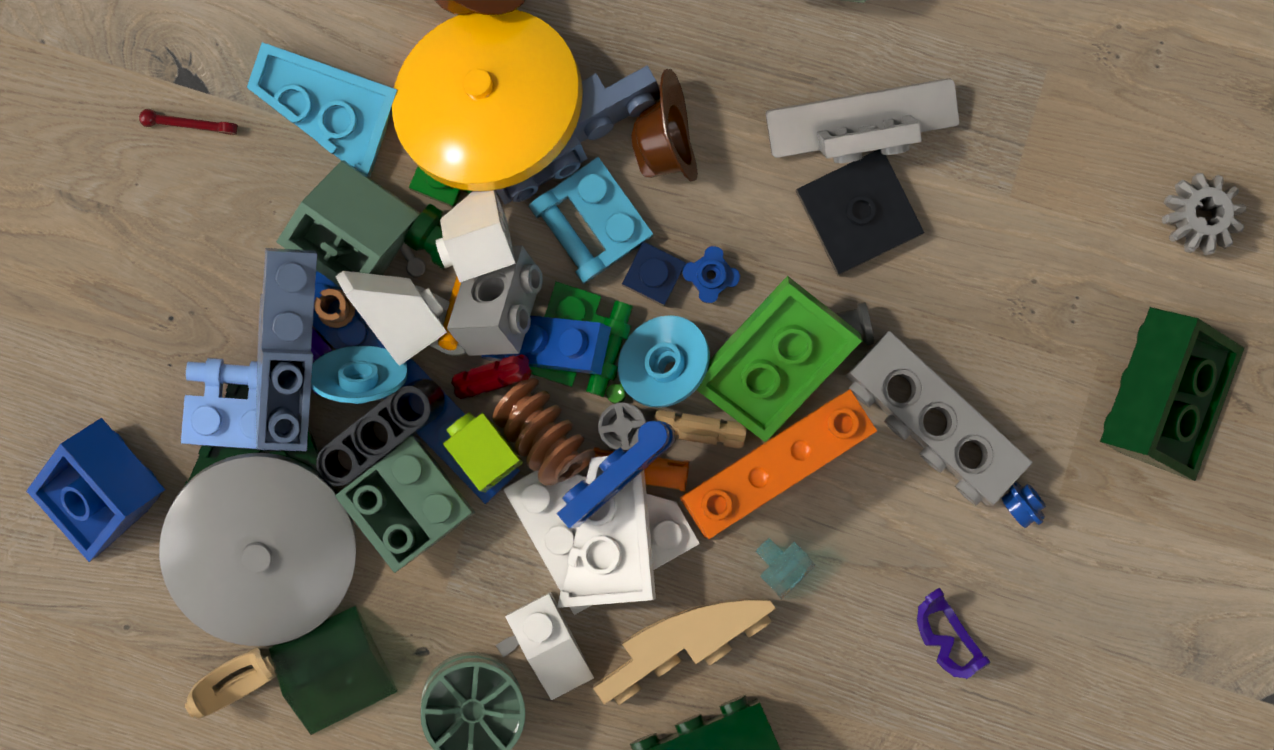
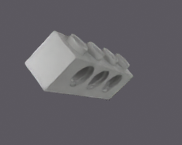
[846,331,1033,506]

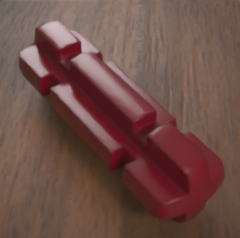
[451,354,532,399]

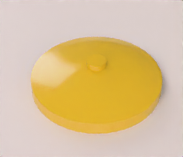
[392,10,583,191]

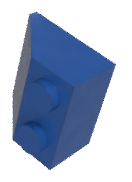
[26,417,165,562]

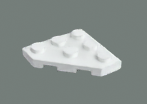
[503,471,700,615]

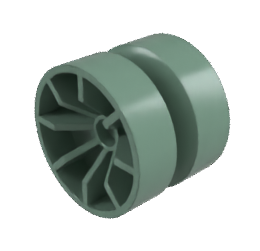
[421,652,525,750]

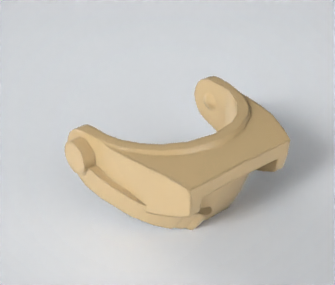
[185,647,277,719]

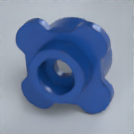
[683,246,740,303]
[1002,481,1046,528]

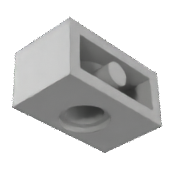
[447,245,543,356]

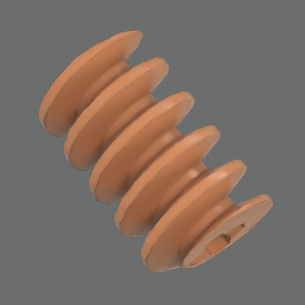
[492,378,596,486]

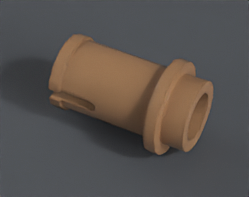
[314,289,355,328]

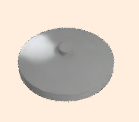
[159,453,356,646]

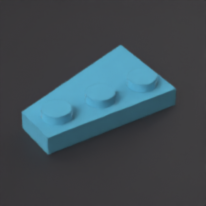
[247,42,397,178]

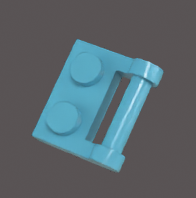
[528,157,653,284]

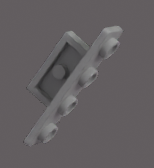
[765,78,959,163]

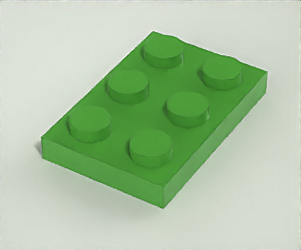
[696,276,862,442]

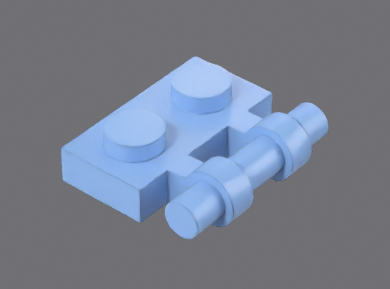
[181,358,281,451]

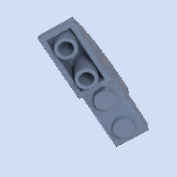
[496,65,660,205]
[256,248,317,451]

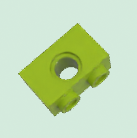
[443,412,523,493]

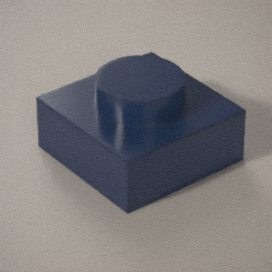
[622,242,686,307]

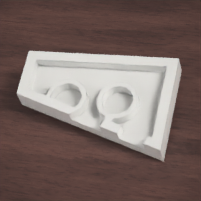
[557,456,656,608]

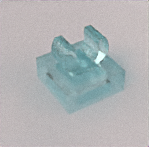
[755,538,815,599]

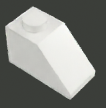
[436,190,516,282]
[335,271,447,366]
[505,592,594,700]

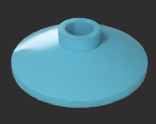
[618,315,710,408]
[311,346,407,404]

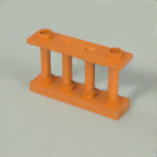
[679,389,877,539]

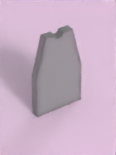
[495,635,519,657]

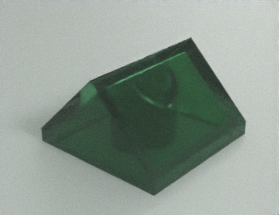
[269,605,398,735]

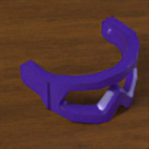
[917,588,991,679]

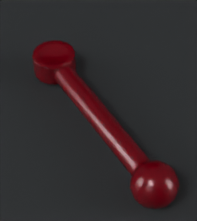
[139,109,238,135]

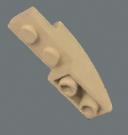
[593,598,776,705]

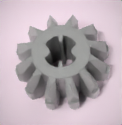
[1162,173,1247,255]

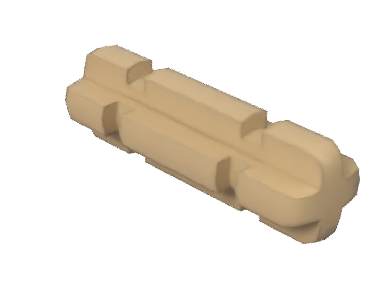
[653,410,747,449]

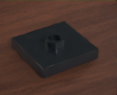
[796,149,924,276]

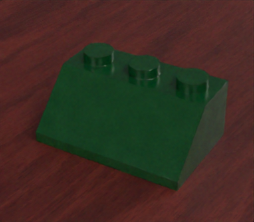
[1100,307,1244,481]
[630,695,781,750]

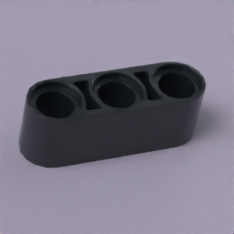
[316,379,445,486]

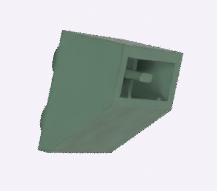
[276,160,420,287]
[335,436,476,573]

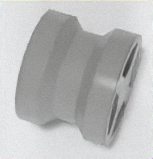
[598,403,646,451]

